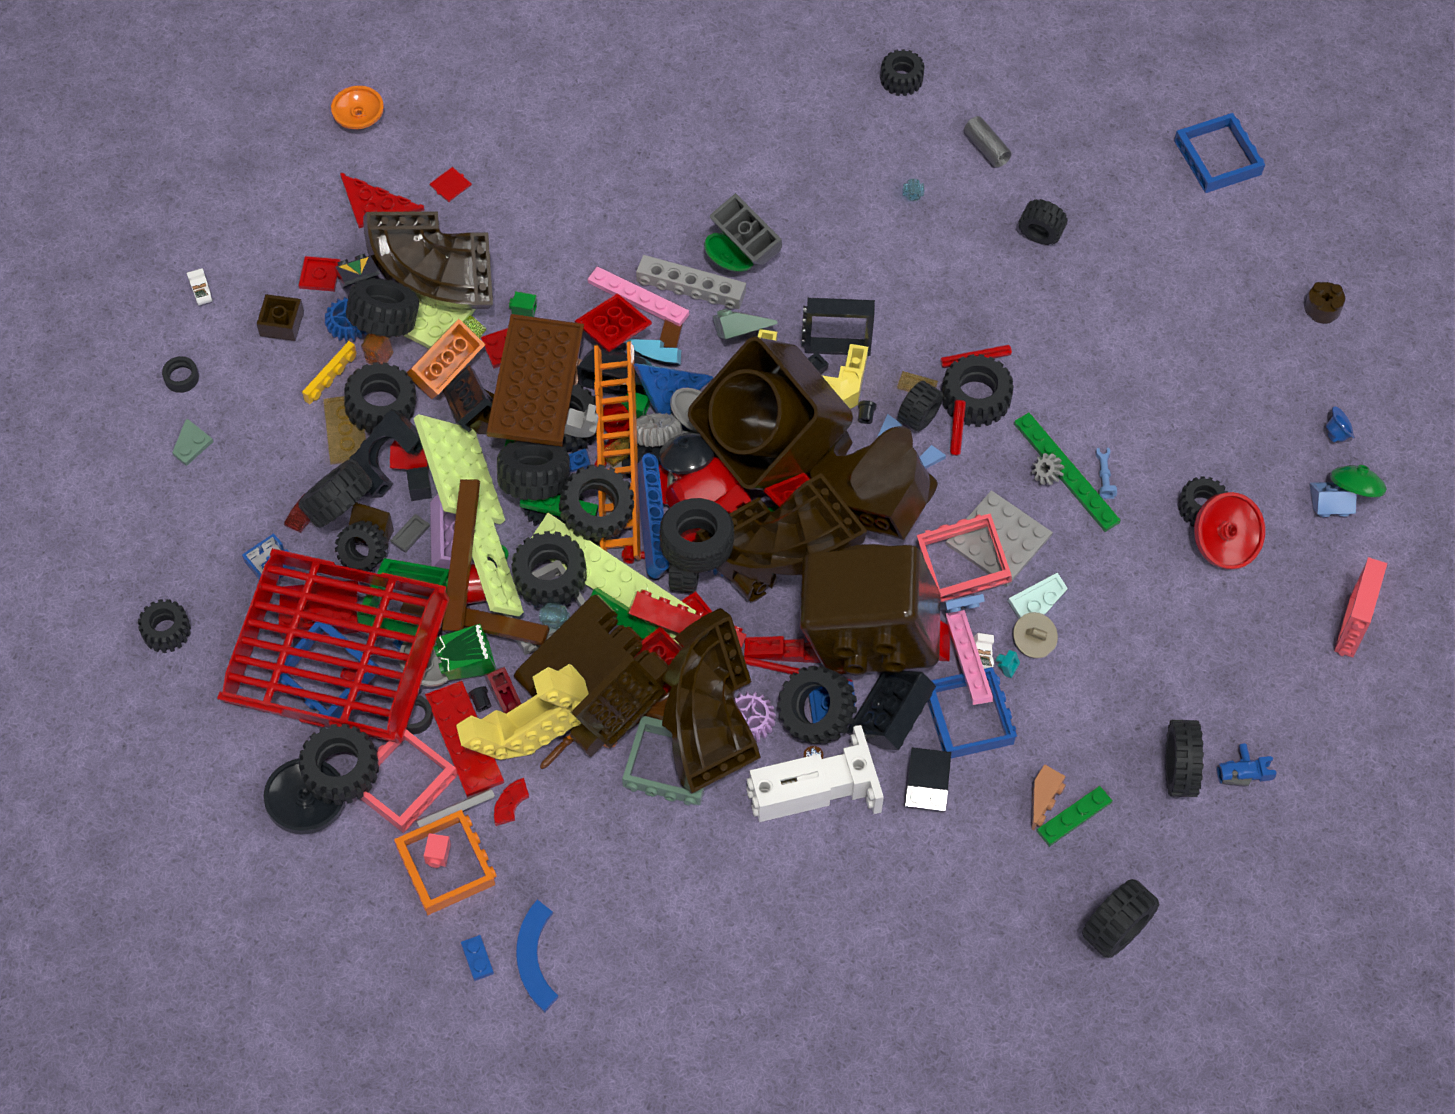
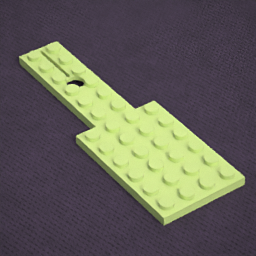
[413,414,524,616]

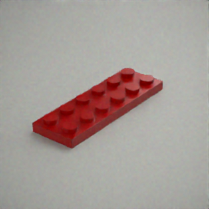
[425,680,504,797]

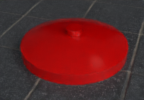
[1194,492,1265,569]

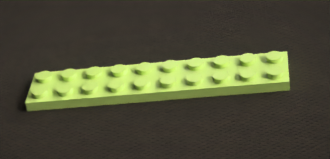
[531,513,696,644]

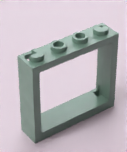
[622,716,705,806]

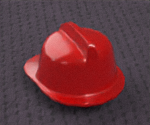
[603,403,630,433]

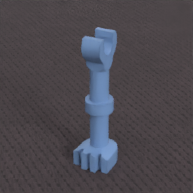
[1096,448,1117,499]

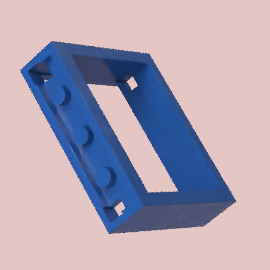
[1174,113,1265,193]
[279,622,380,718]
[927,667,1017,759]

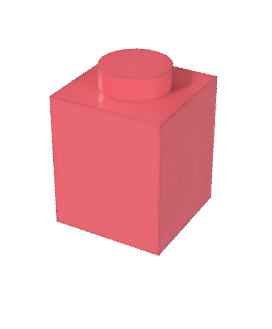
[424,833,451,868]

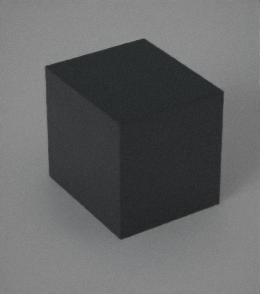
[406,466,432,501]

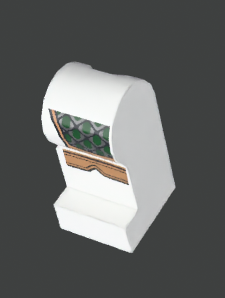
[187,268,213,306]
[974,633,994,669]

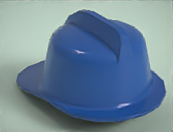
[1326,406,1355,442]

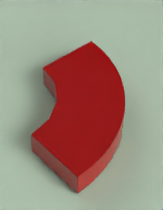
[494,778,529,826]

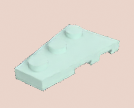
[1008,573,1068,618]

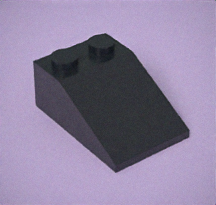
[905,747,951,812]

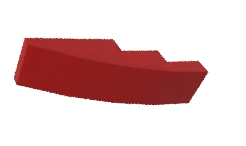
[744,636,821,663]

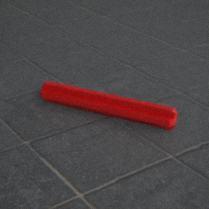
[940,345,1012,368]

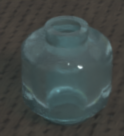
[539,603,570,630]

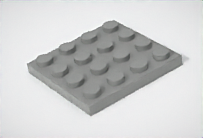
[946,490,1053,587]

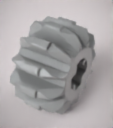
[1032,453,1065,485]

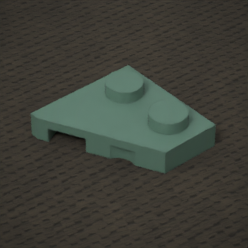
[172,419,213,466]

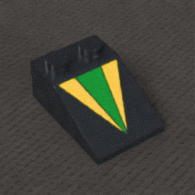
[334,253,380,288]

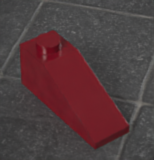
[484,667,521,714]

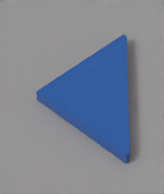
[633,363,713,415]

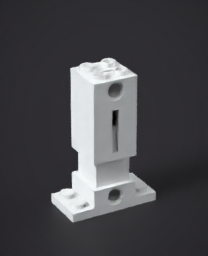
[746,725,884,822]

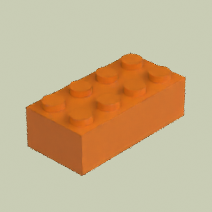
[407,319,485,399]

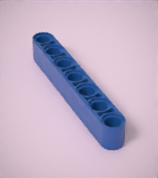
[638,453,669,579]

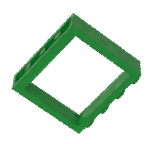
[357,558,449,636]

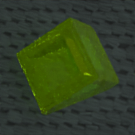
[464,315,487,339]

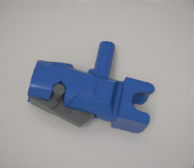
[1217,743,1277,786]

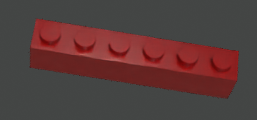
[627,589,747,648]

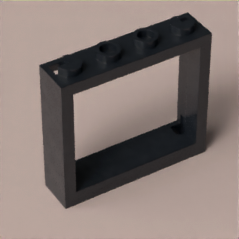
[801,297,875,356]

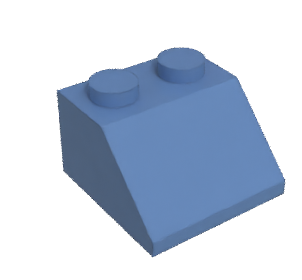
[1310,482,1357,517]

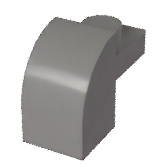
[565,404,599,437]

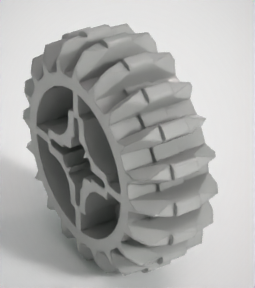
[636,413,682,447]

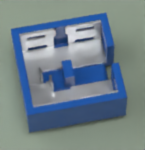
[242,533,295,580]

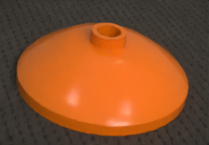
[331,86,384,129]

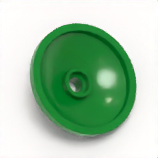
[704,233,753,272]
[1330,465,1387,497]

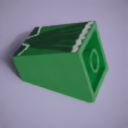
[434,624,496,680]

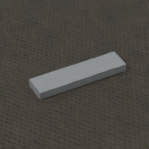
[415,788,495,828]

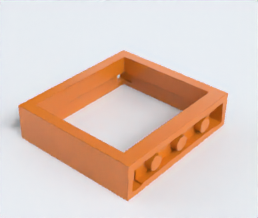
[394,809,497,916]

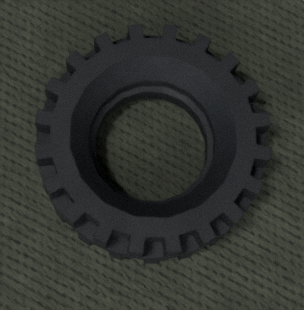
[1165,719,1204,797]

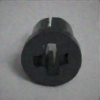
[858,400,877,424]
[468,686,492,712]

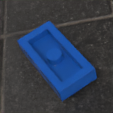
[461,935,494,981]

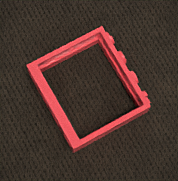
[917,514,1012,602]
[1334,557,1387,657]
[360,730,458,833]

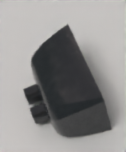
[577,347,652,397]

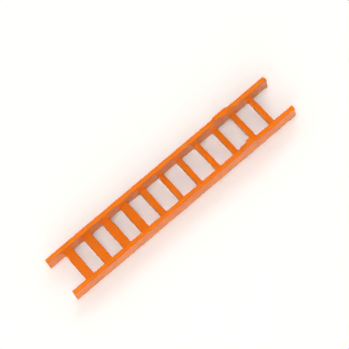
[594,341,641,560]

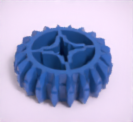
[325,296,368,342]

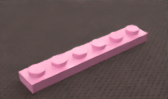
[588,267,689,326]
[946,610,993,705]

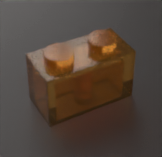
[361,334,393,365]

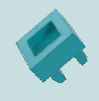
[995,650,1020,678]

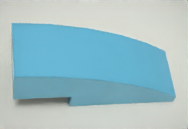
[624,339,682,365]

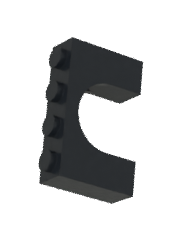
[349,409,423,497]

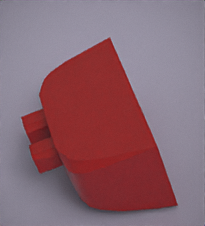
[666,456,740,507]

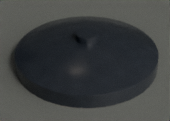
[263,758,345,834]

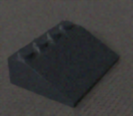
[846,670,936,750]

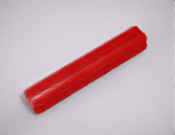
[950,400,966,455]

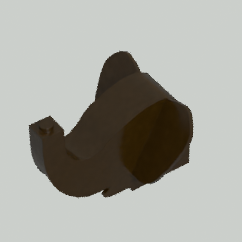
[810,426,938,540]

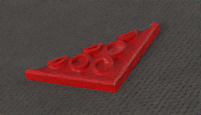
[340,173,425,229]

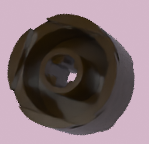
[1305,282,1345,324]
[732,572,778,602]

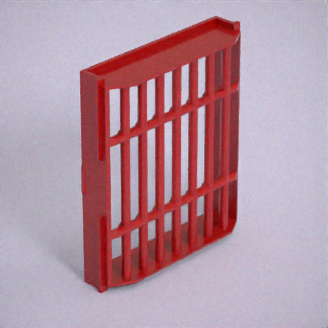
[217,548,450,744]

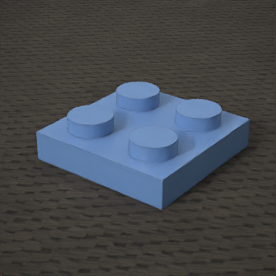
[940,594,985,613]

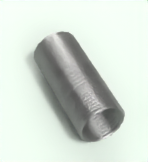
[964,116,1012,167]

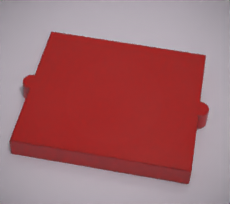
[429,167,472,202]

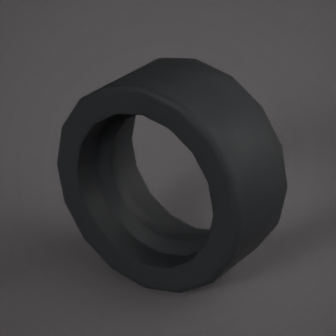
[162,356,199,393]
[406,695,433,735]

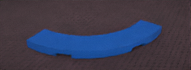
[516,899,559,1013]

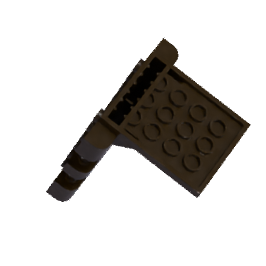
[514,594,669,757]

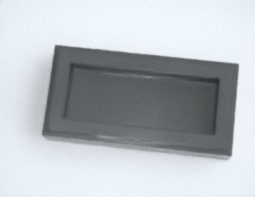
[390,514,430,553]

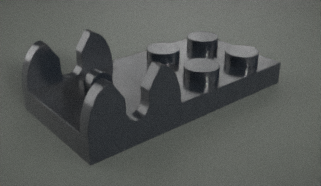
[442,365,493,432]

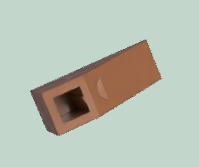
[1031,764,1066,830]

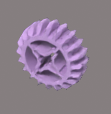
[735,691,776,742]

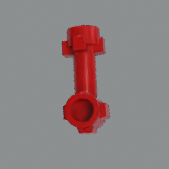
[622,546,645,564]

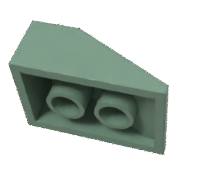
[713,309,778,339]

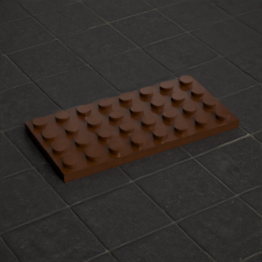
[487,314,584,447]

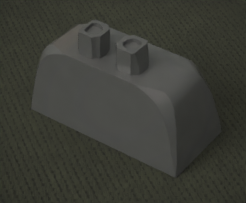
[710,193,782,265]

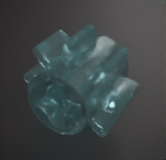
[903,179,924,201]

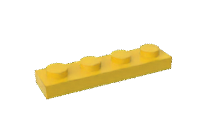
[302,341,357,404]

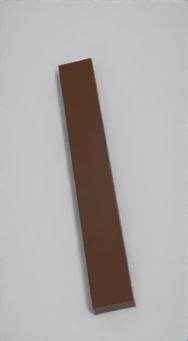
[442,479,480,632]
[400,595,550,645]

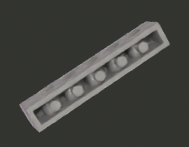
[636,255,746,309]

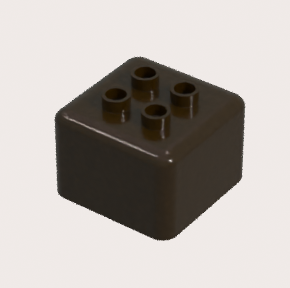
[688,337,853,490]
[800,544,941,675]

